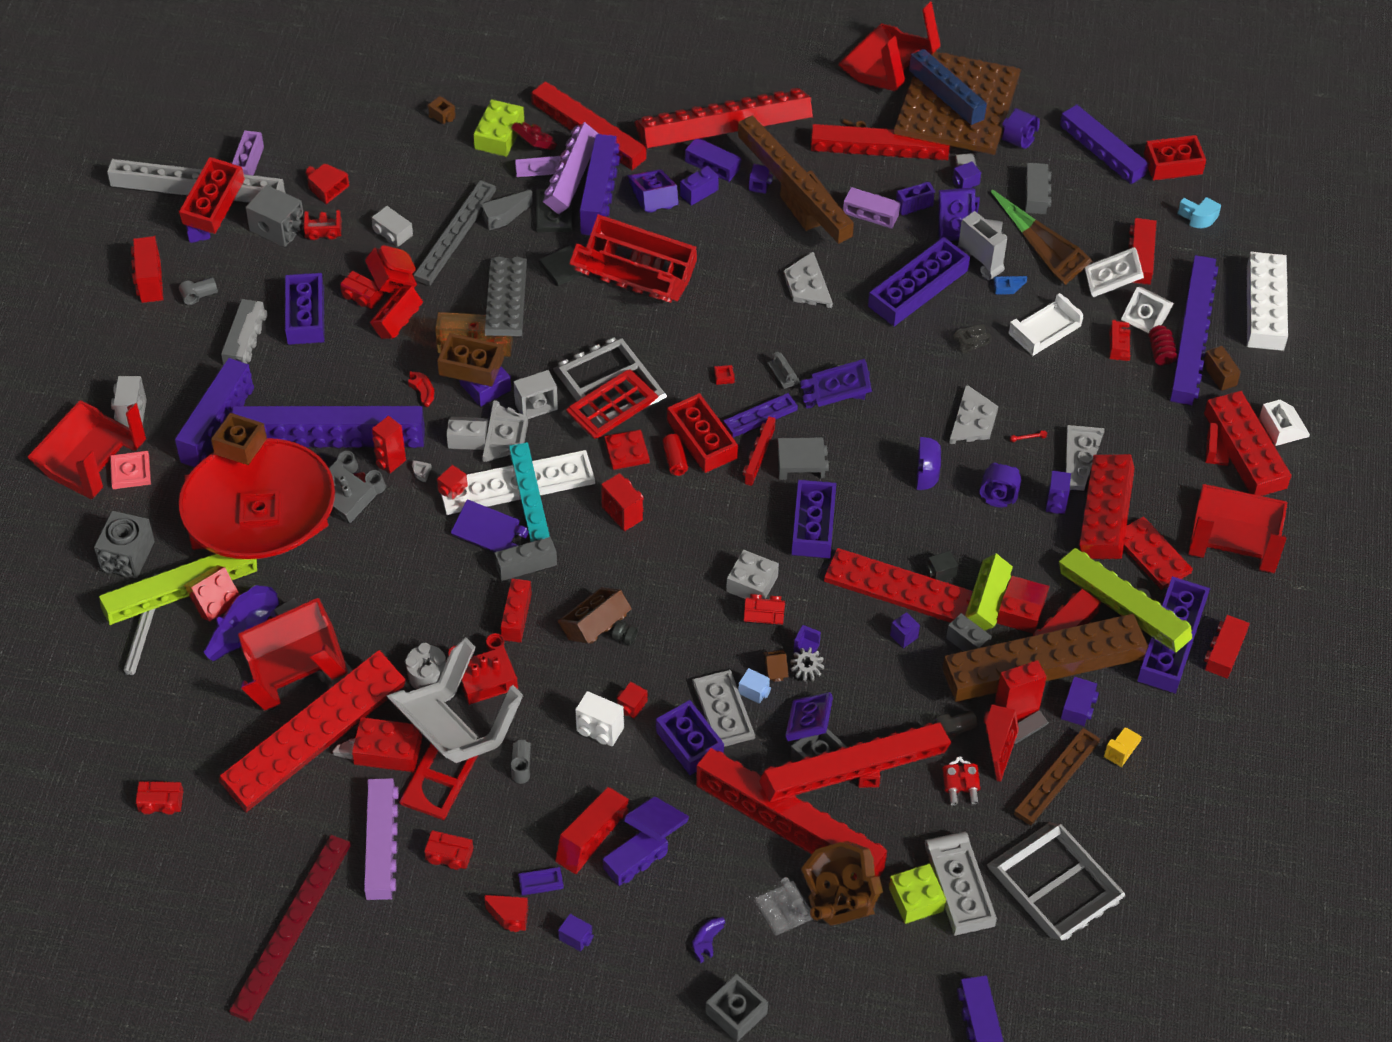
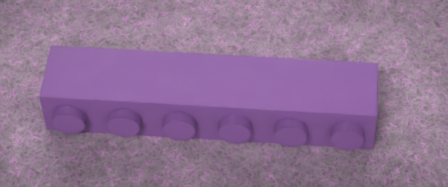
[543,122,599,214]
[365,779,399,900]

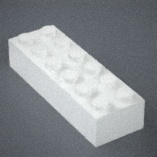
[1247,252,1288,351]

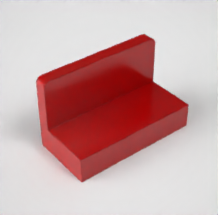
[1205,423,1229,466]

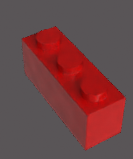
[370,286,423,339]
[372,416,406,473]
[501,579,532,643]
[1204,615,1250,679]

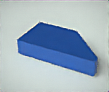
[994,276,1027,294]

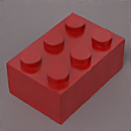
[1144,135,1206,180]
[131,236,163,303]
[352,717,423,772]

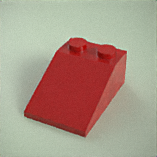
[997,576,1050,634]
[984,705,1019,782]

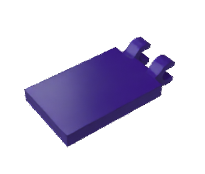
[800,359,872,408]
[451,499,529,552]

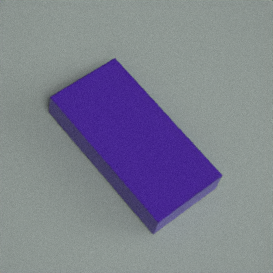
[518,867,564,896]

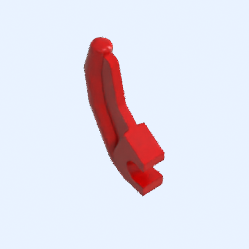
[408,371,434,407]

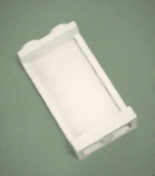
[1009,293,1083,356]

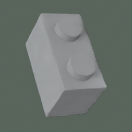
[372,206,413,247]

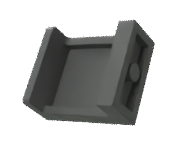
[777,437,829,480]

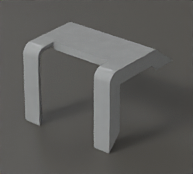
[387,638,523,763]

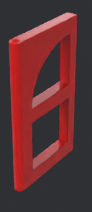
[399,743,478,820]

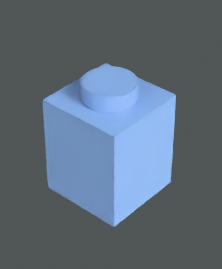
[739,668,771,704]

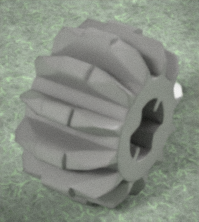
[791,648,824,682]

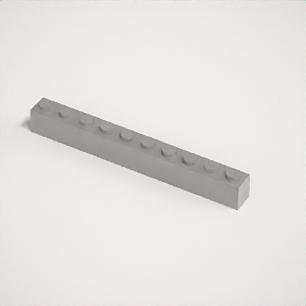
[107,159,285,203]

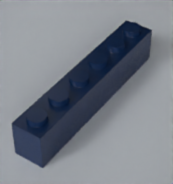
[909,49,987,125]

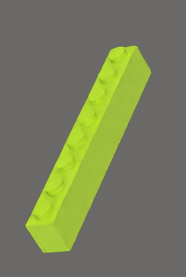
[1059,548,1192,653]
[99,554,257,625]

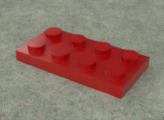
[1123,516,1193,590]

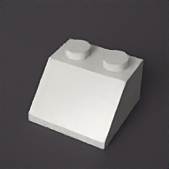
[1121,287,1174,333]

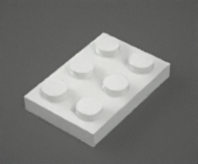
[1085,247,1144,297]

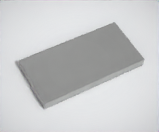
[692,670,755,747]

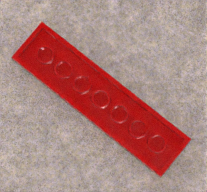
[824,548,973,623]

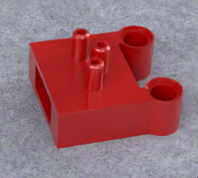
[448,633,518,705]

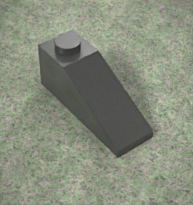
[481,190,533,230]

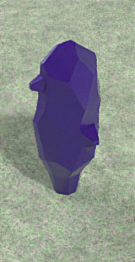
[204,585,278,661]

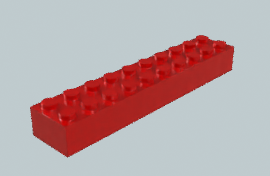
[637,88,813,148]
[220,650,406,813]
[696,748,887,879]

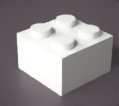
[576,691,624,747]

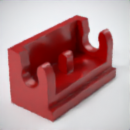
[1110,320,1130,361]

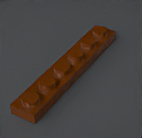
[1014,728,1100,826]

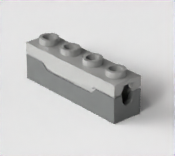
[221,299,267,364]

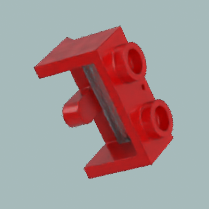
[304,210,342,240]

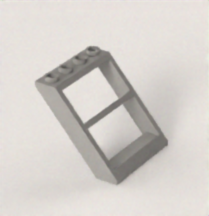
[553,337,667,428]
[987,822,1125,941]

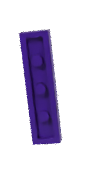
[723,393,797,438]

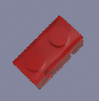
[341,271,384,309]
[744,594,785,624]
[136,782,183,814]
[425,830,473,870]

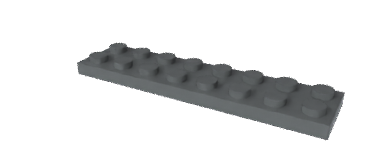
[485,257,527,336]

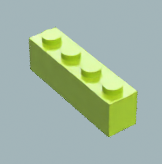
[965,554,1013,631]

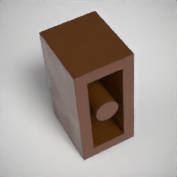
[1203,346,1241,391]

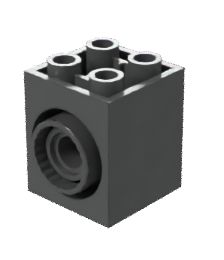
[246,185,304,247]
[94,511,155,578]

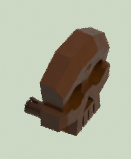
[801,841,883,926]

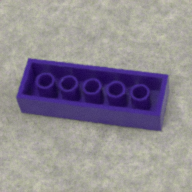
[580,134,620,235]
[868,237,970,326]
[175,358,254,467]
[1137,576,1210,694]

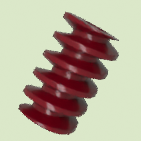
[1148,325,1178,365]

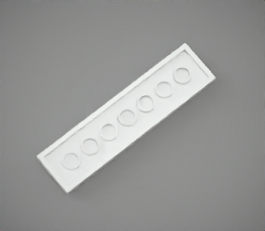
[441,450,595,515]

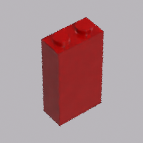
[995,660,1047,722]

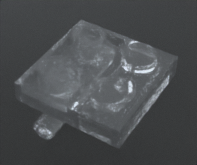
[756,878,813,936]

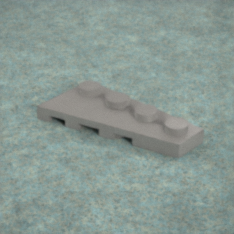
[1066,425,1105,491]

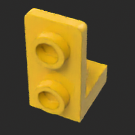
[1104,727,1142,767]

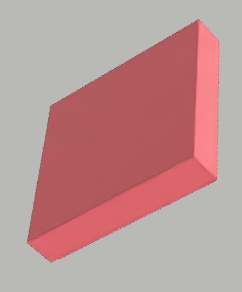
[110,451,151,489]

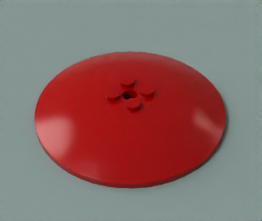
[179,438,335,559]

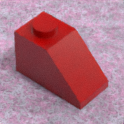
[485,895,528,932]

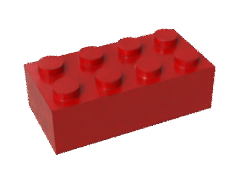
[179,157,245,234]
[667,393,738,473]

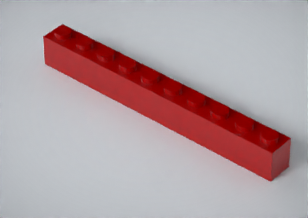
[759,723,951,802]

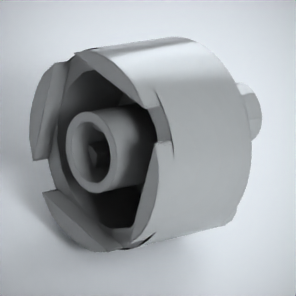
[405,643,446,689]

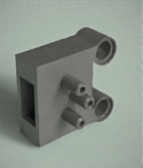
[329,451,386,523]

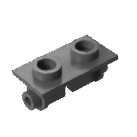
[768,352,800,389]

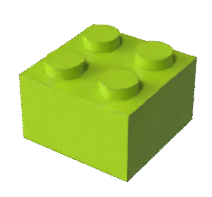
[889,864,946,924]

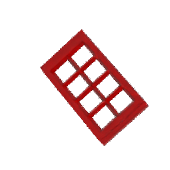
[566,369,658,439]

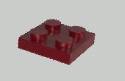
[512,122,557,150]

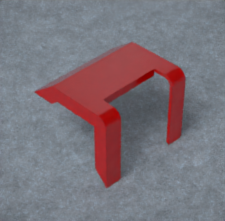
[839,2,940,91]
[28,400,146,499]
[1188,484,1288,574]
[238,598,348,710]

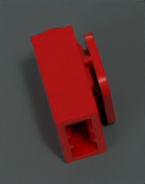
[365,245,417,294]

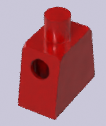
[306,164,349,204]

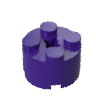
[1002,108,1039,148]
[980,463,1021,507]

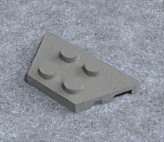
[784,252,833,308]
[950,385,998,444]
[483,401,528,462]

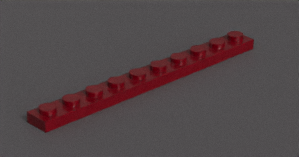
[230,835,351,1022]

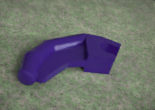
[692,917,725,963]

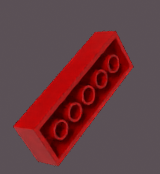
[1204,391,1291,496]
[1080,454,1135,559]

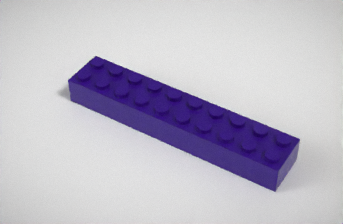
[232,406,425,448]

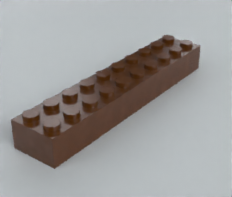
[942,614,1148,702]

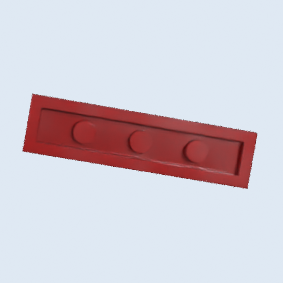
[743,416,776,486]

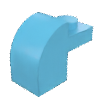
[1178,197,1221,228]

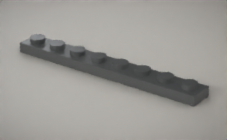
[414,181,496,286]

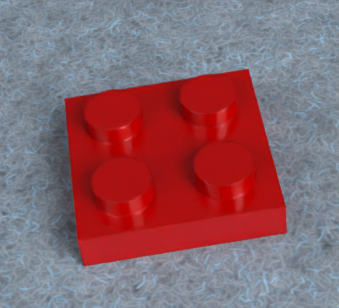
[604,430,650,470]

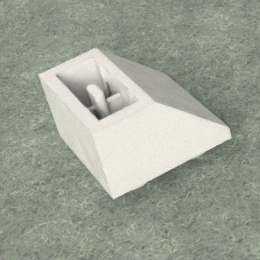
[1259,400,1310,446]

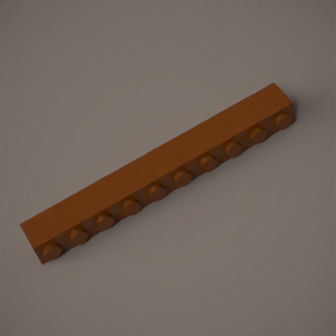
[738,115,854,244]

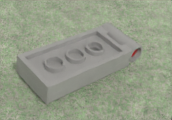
[925,831,997,936]

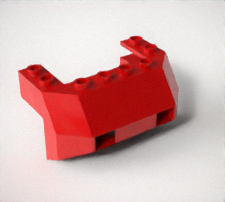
[570,214,697,303]

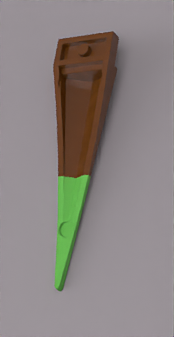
[991,190,1092,285]

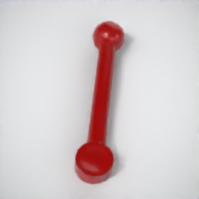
[1010,430,1047,442]

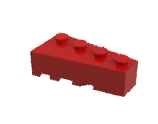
[556,787,629,875]

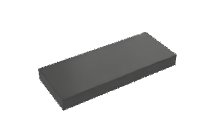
[1014,710,1049,744]

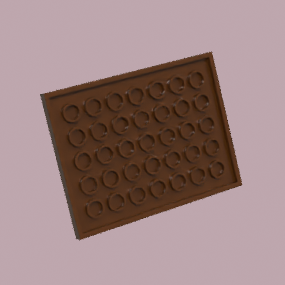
[894,52,1021,155]

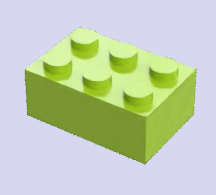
[474,99,524,157]

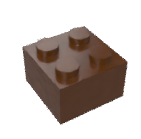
[211,413,267,465]

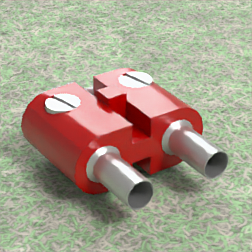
[942,757,981,805]

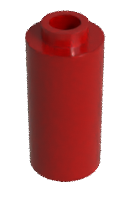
[662,434,688,476]

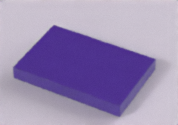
[939,187,975,241]
[785,692,833,741]
[624,797,689,841]

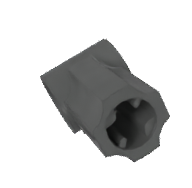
[179,278,218,305]
[511,740,531,784]

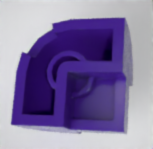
[917,437,941,490]

